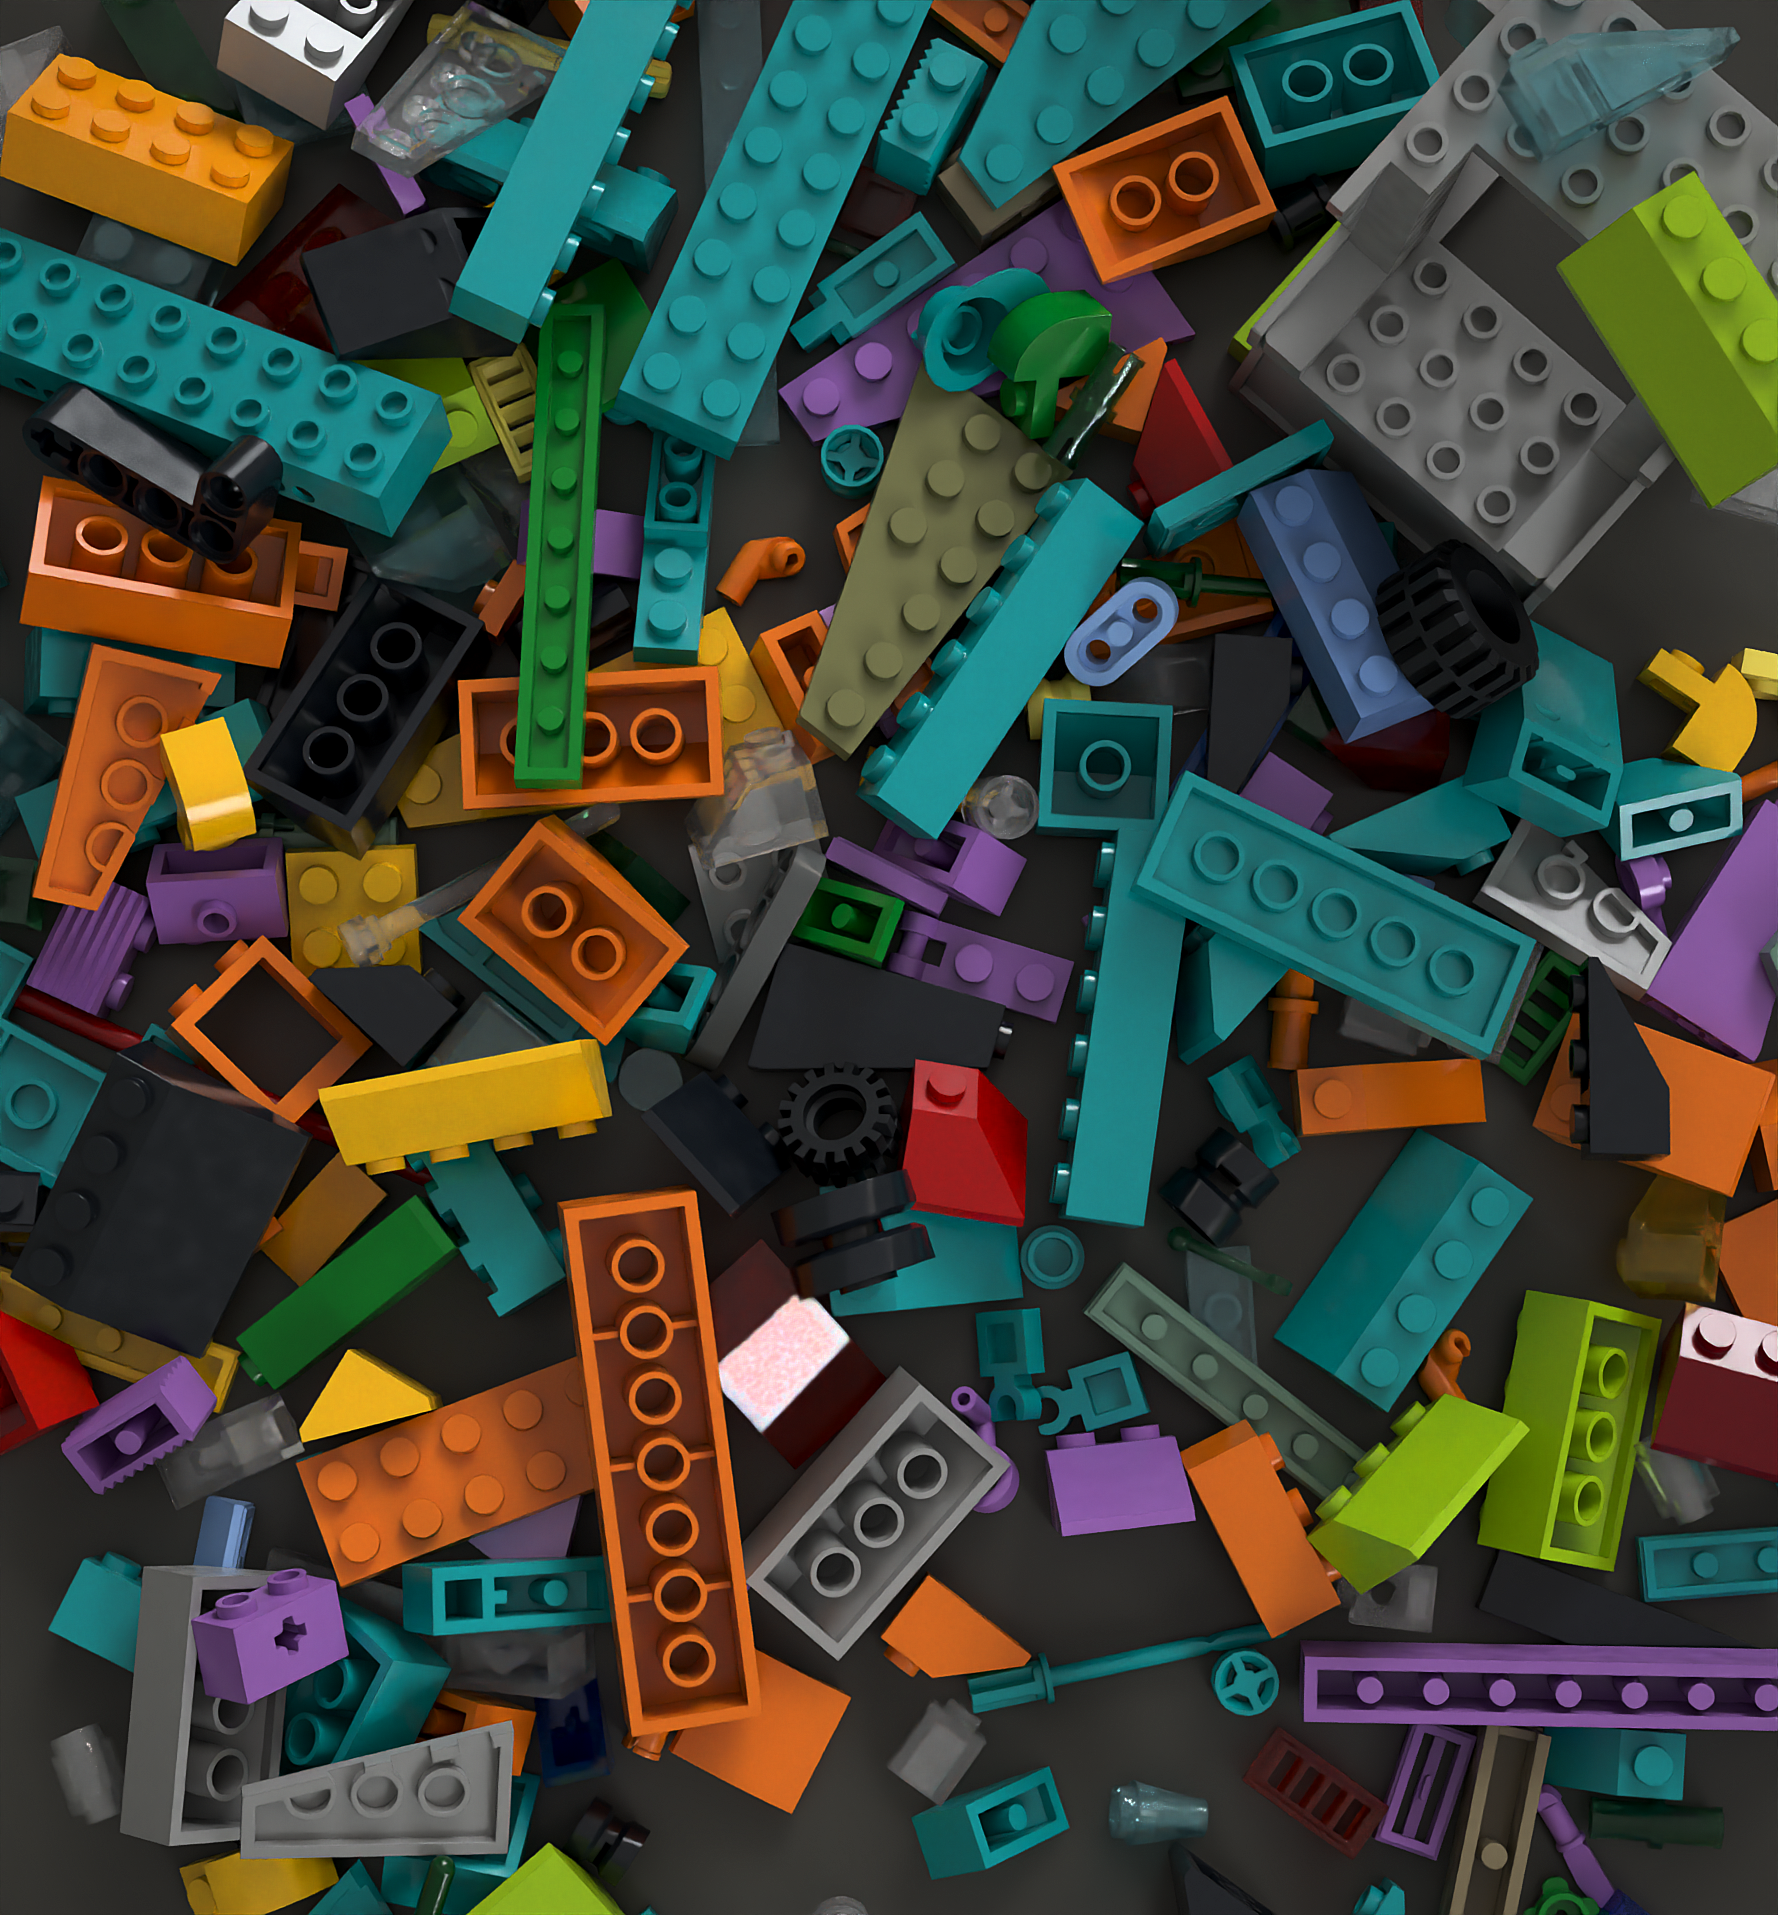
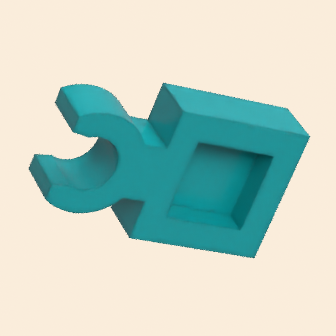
[1207,1054,1302,1169]
[975,1308,1045,1422]
[1036,1351,1151,1435]

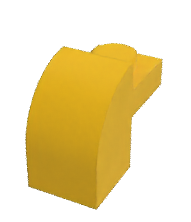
[1635,648,1757,772]
[160,717,256,852]
[179,1848,339,1915]

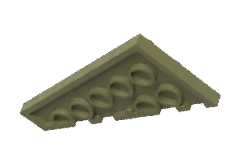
[795,357,1073,761]

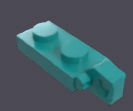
[789,211,958,353]

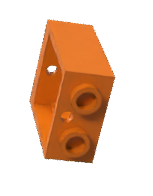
[165,935,373,1123]

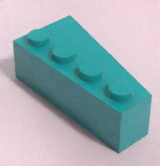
[405,1056,567,1317]

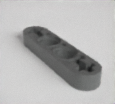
[680,841,826,1073]

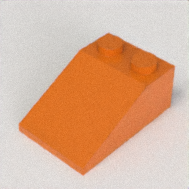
[1051,95,1277,285]
[457,814,690,1046]
[1532,1014,1776,1198]

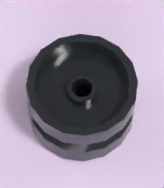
[770,1169,936,1302]

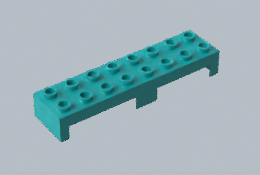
[0,228,453,538]

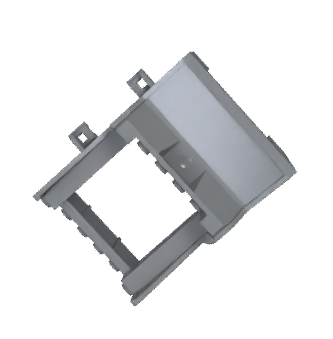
[1227,0,1778,616]

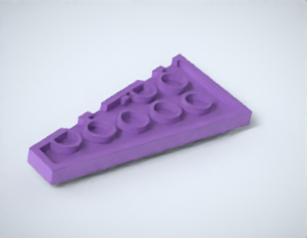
[778,198,1195,447]

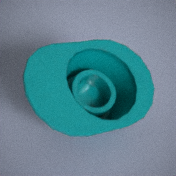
[911,268,1051,392]

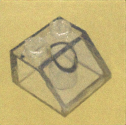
[683,727,829,871]

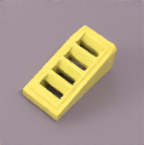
[467,342,537,484]

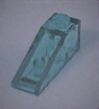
[1497,27,1741,163]

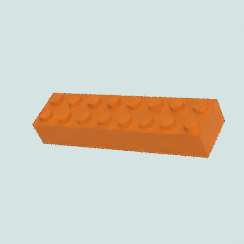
[557,1184,763,1737]

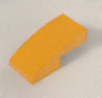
[261,1151,390,1287]

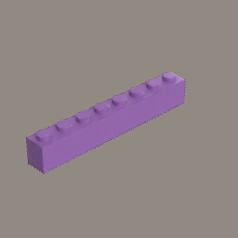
[1299,1640,1778,1731]

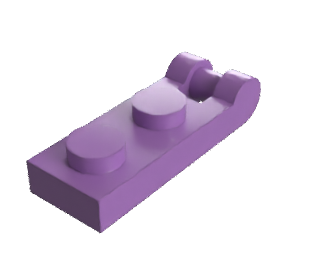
[885,910,1074,1025]

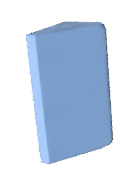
[193,1496,256,1569]

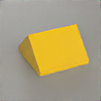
[299,1348,444,1443]

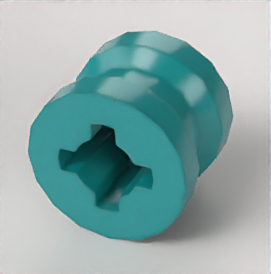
[1210,1647,1279,1716]

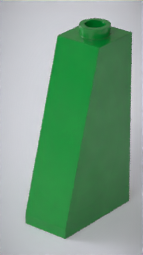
[236,1195,462,1391]

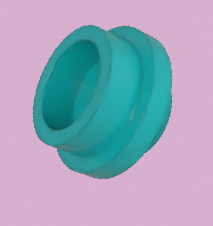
[1020,1225,1085,1290]

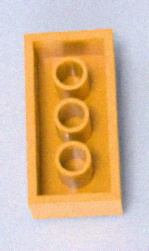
[0,53,294,266]

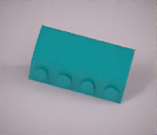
[407,92,679,274]
[1273,1128,1533,1413]

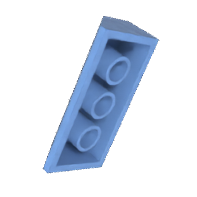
[1236,469,1435,744]

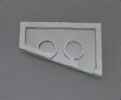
[1472,817,1673,1001]

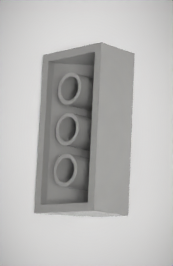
[741,1365,1011,1661]
[120,1565,287,1846]

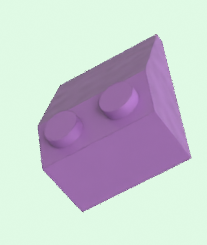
[1043,1424,1196,1537]

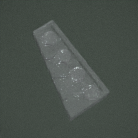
[351,0,567,179]

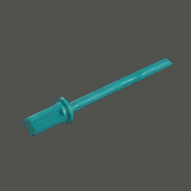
[966,1623,1289,1713]

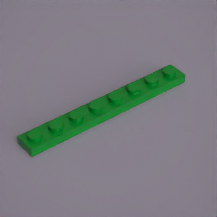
[514,303,607,789]

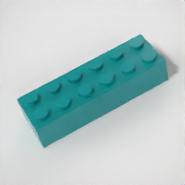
[1048,827,1186,1229]

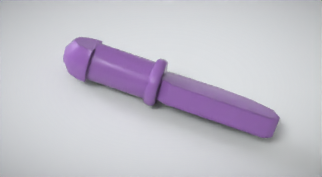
[1537,1783,1622,1912]

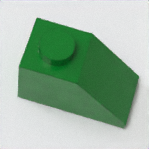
[791,877,905,969]

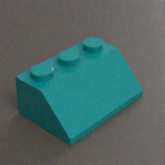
[1228,0,1440,190]
[279,1595,452,1777]

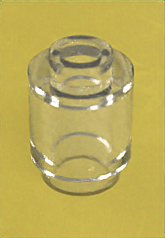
[1633,1435,1720,1526]
[49,1723,125,1826]

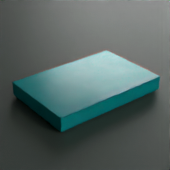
[1142,418,1334,559]

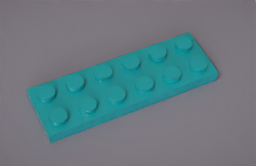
[1130,770,1537,1060]

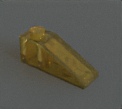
[1616,1174,1727,1302]

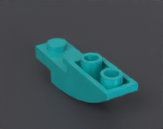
[633,430,716,666]

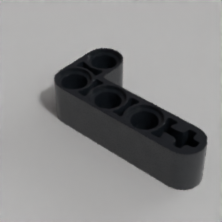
[22,382,283,564]

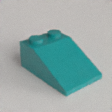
[819,1184,1024,1317]

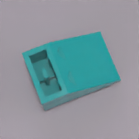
[1461,620,1624,838]

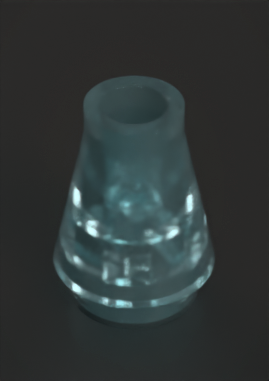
[1109,1780,1208,1846]

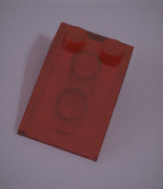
[708,1239,887,1470]

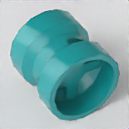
[821,425,884,499]

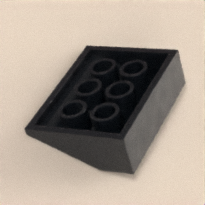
[10,1040,313,1359]

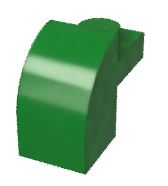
[986,289,1112,439]

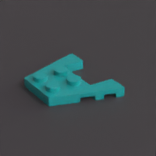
[0,938,196,1189]

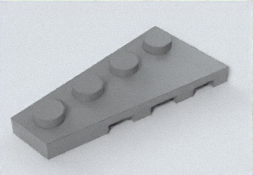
[239,1720,514,1859]

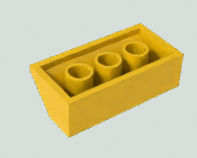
[318,1039,613,1176]

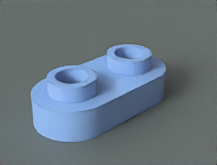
[1064,577,1179,686]

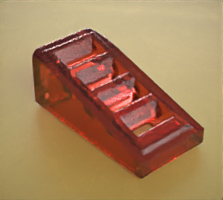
[1241,1726,1389,1860]

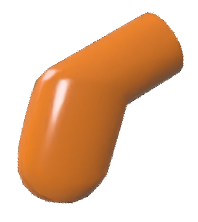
[714,536,806,607]
[1417,1328,1471,1402]

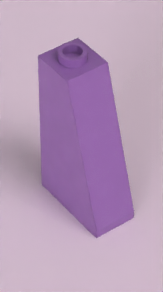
[1639,799,1778,1064]

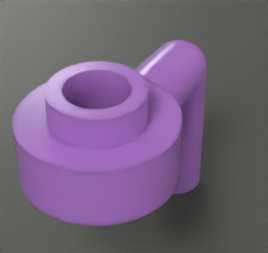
[1615,853,1672,938]
[951,1386,1019,1513]

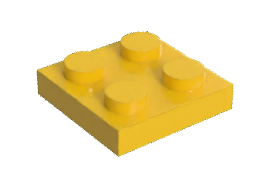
[285,844,423,978]

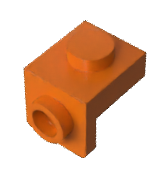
[472,559,526,646]

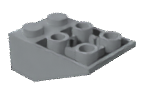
[216,0,414,131]

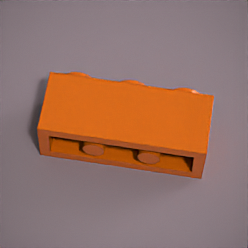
[1180,1419,1342,1639]

